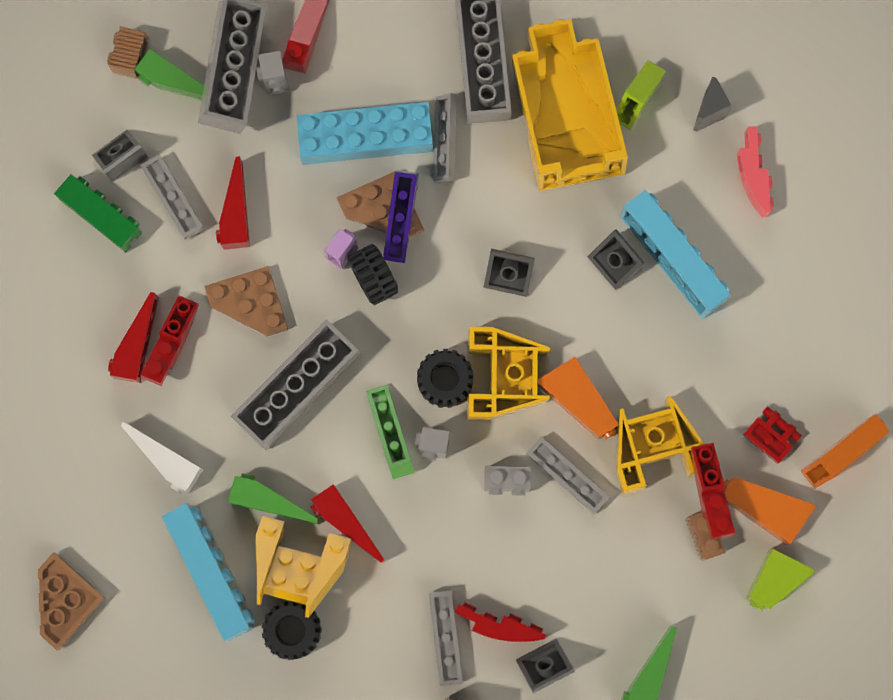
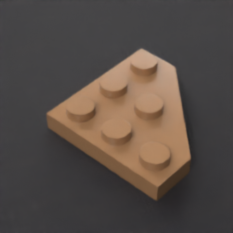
[337,171,424,238]
[205,266,288,336]
[38,552,106,651]

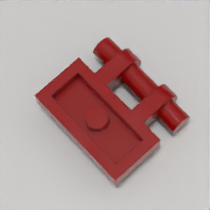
[743,406,802,464]

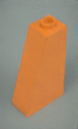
[537,357,619,440]
[801,414,890,488]
[724,477,816,545]

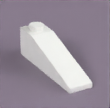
[121,422,203,494]

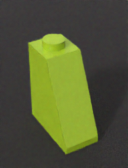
[616,60,666,130]
[745,549,815,611]

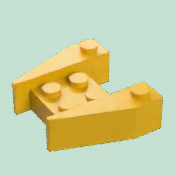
[467,326,550,420]
[616,396,704,495]
[256,516,351,618]

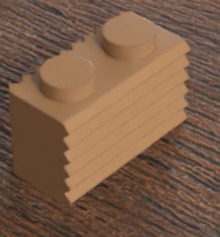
[107,26,149,79]
[685,512,725,561]

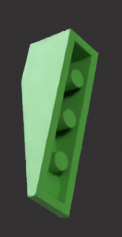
[134,49,204,100]
[366,385,415,480]
[228,473,320,525]
[621,627,677,700]

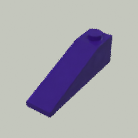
[383,170,419,263]

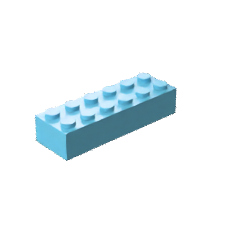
[297,102,433,165]
[620,190,731,319]
[162,503,256,641]

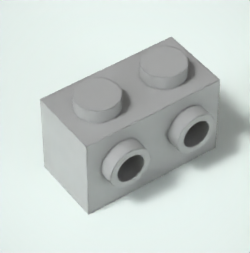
[256,51,289,95]
[415,427,450,461]
[484,466,531,496]

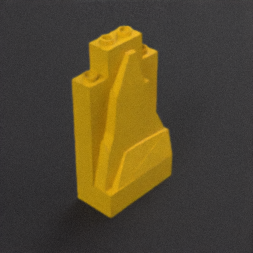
[512,19,628,191]

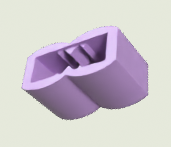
[323,229,358,270]

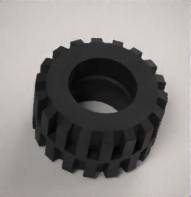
[348,243,398,306]
[417,349,473,408]
[262,601,322,660]

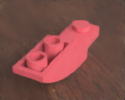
[737,126,774,217]

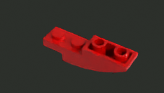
[140,295,199,386]
[691,443,735,540]
[454,602,546,642]

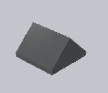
[693,76,731,132]
[92,130,147,182]
[587,229,645,290]
[483,248,535,297]
[516,639,575,693]

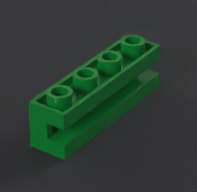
[54,174,142,253]

